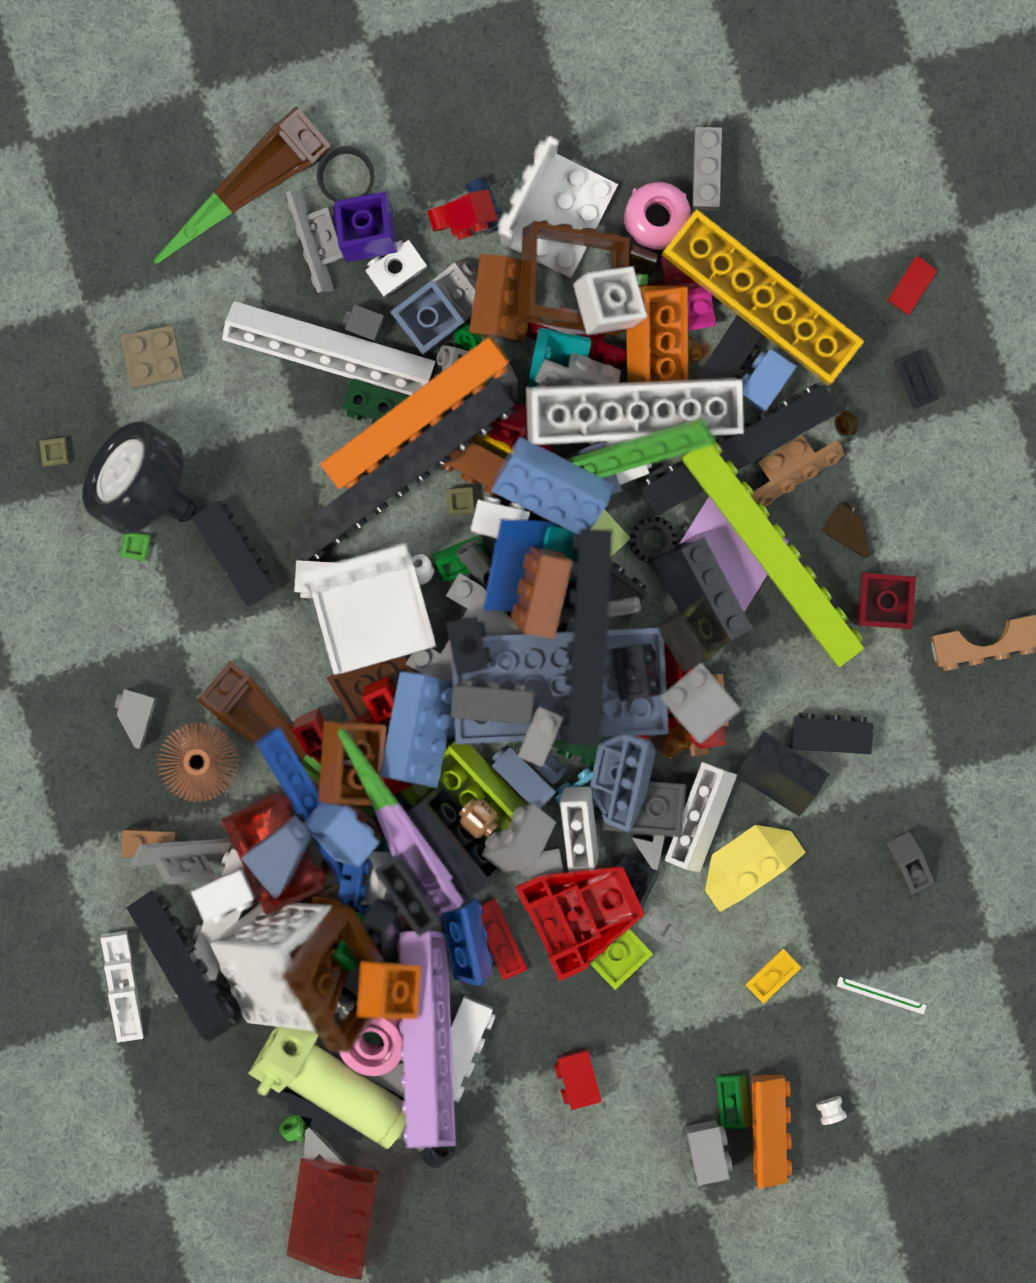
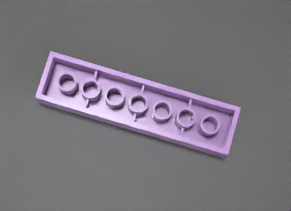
[397,931,456,1147]

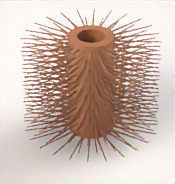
[157,722,238,802]

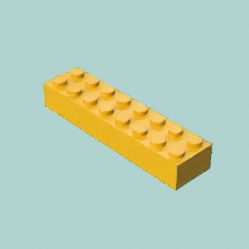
[662,209,864,386]

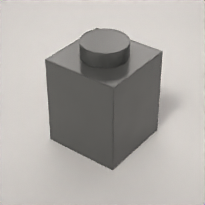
[342,305,384,342]

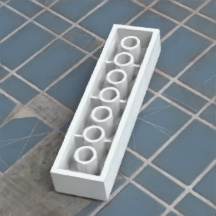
[527,378,743,444]

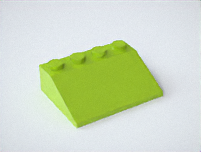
[400,740,527,838]

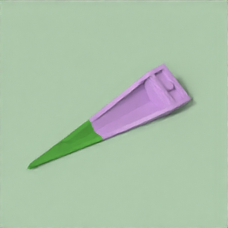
[338,727,464,912]

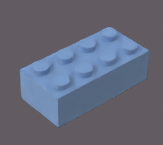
[491,437,614,534]
[380,672,453,788]

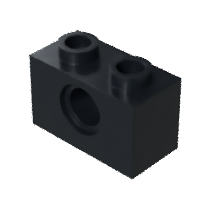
[446,616,492,676]

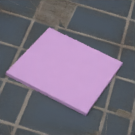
[679,497,789,611]

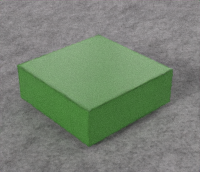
[120,533,151,561]

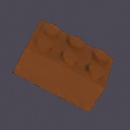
[469,254,528,343]
[511,546,572,639]
[318,721,386,805]

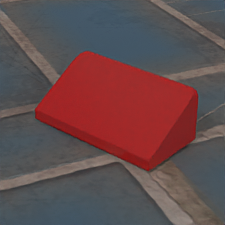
[887,256,937,315]

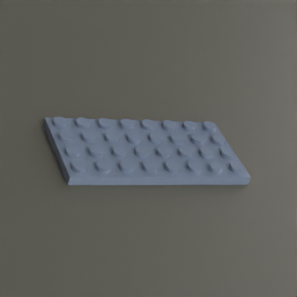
[452,628,668,744]

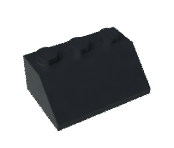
[734,731,830,817]

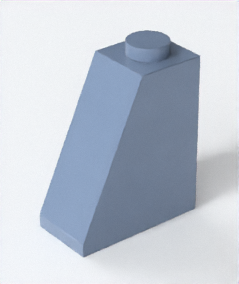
[492,747,556,809]
[241,816,312,899]

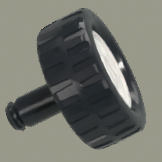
[82,421,196,534]

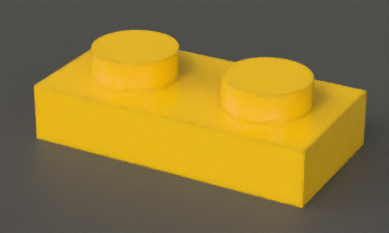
[745,948,801,1004]

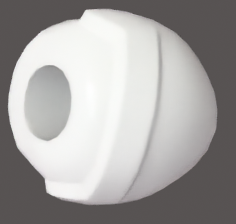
[412,554,434,585]

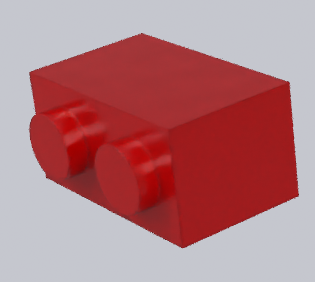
[554,1048,602,1110]

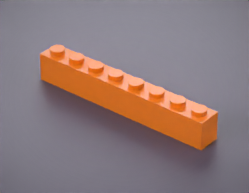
[320,335,509,489]

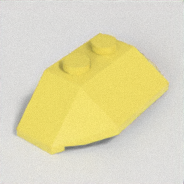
[705,825,806,912]

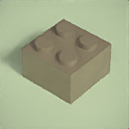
[120,325,186,390]

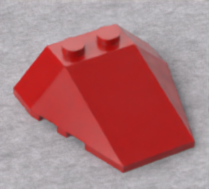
[515,866,644,981]

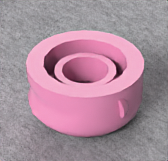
[624,182,691,251]
[340,1018,403,1076]

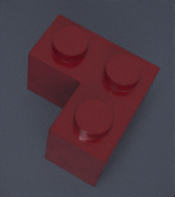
[488,404,554,454]

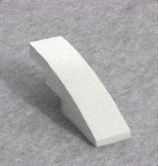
[100,931,144,1042]

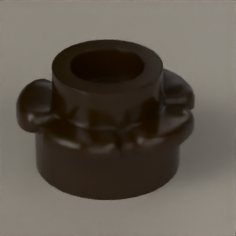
[834,410,859,436]

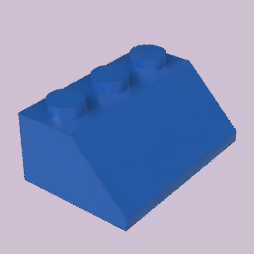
[442,896,493,986]

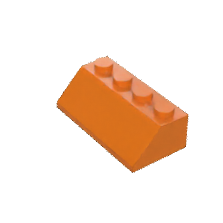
[627,286,688,383]
[752,1074,792,1188]

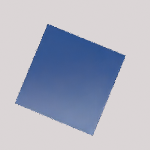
[483,518,562,611]

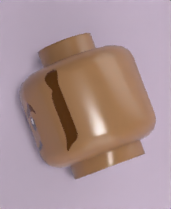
[459,799,499,838]

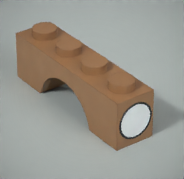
[930,615,1036,671]

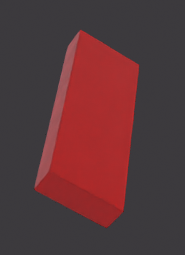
[481,898,528,980]

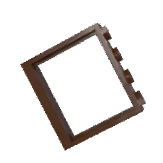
[518,220,630,336]
[281,906,386,1053]

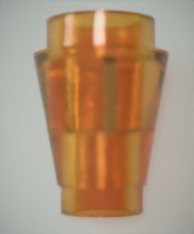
[662,726,692,759]

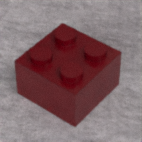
[856,573,916,629]

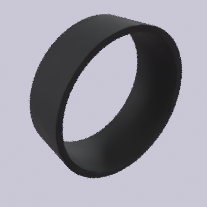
[317,146,375,202]

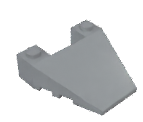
[406,573,525,683]

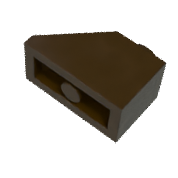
[821,502,870,558]

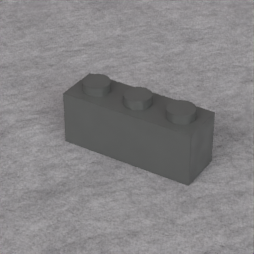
[451,681,534,724]

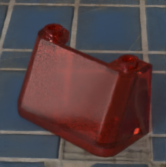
[220,792,326,916]

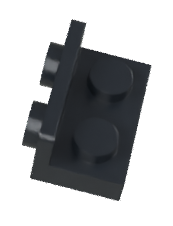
[609,561,648,619]
[613,643,661,701]

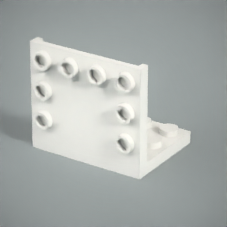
[498,136,618,279]
[301,544,437,675]
[210,900,331,1031]

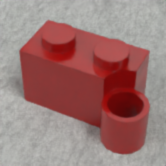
[427,190,498,241]

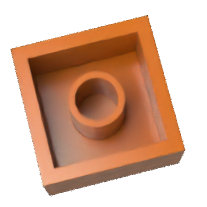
[357,962,421,1019]

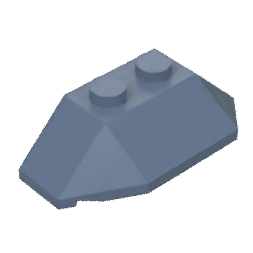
[590,732,656,832]

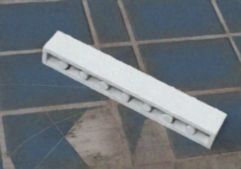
[222,301,435,396]

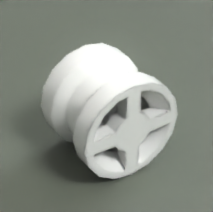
[816,1096,847,1125]

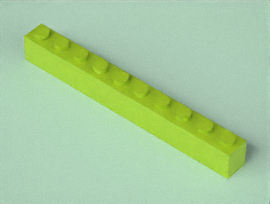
[680,440,865,668]

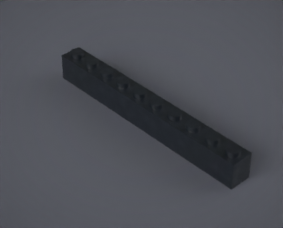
[287,379,518,561]

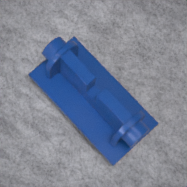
[338,858,371,907]

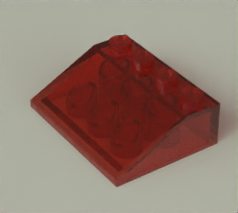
[286,1158,379,1280]

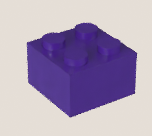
[334,192,397,263]

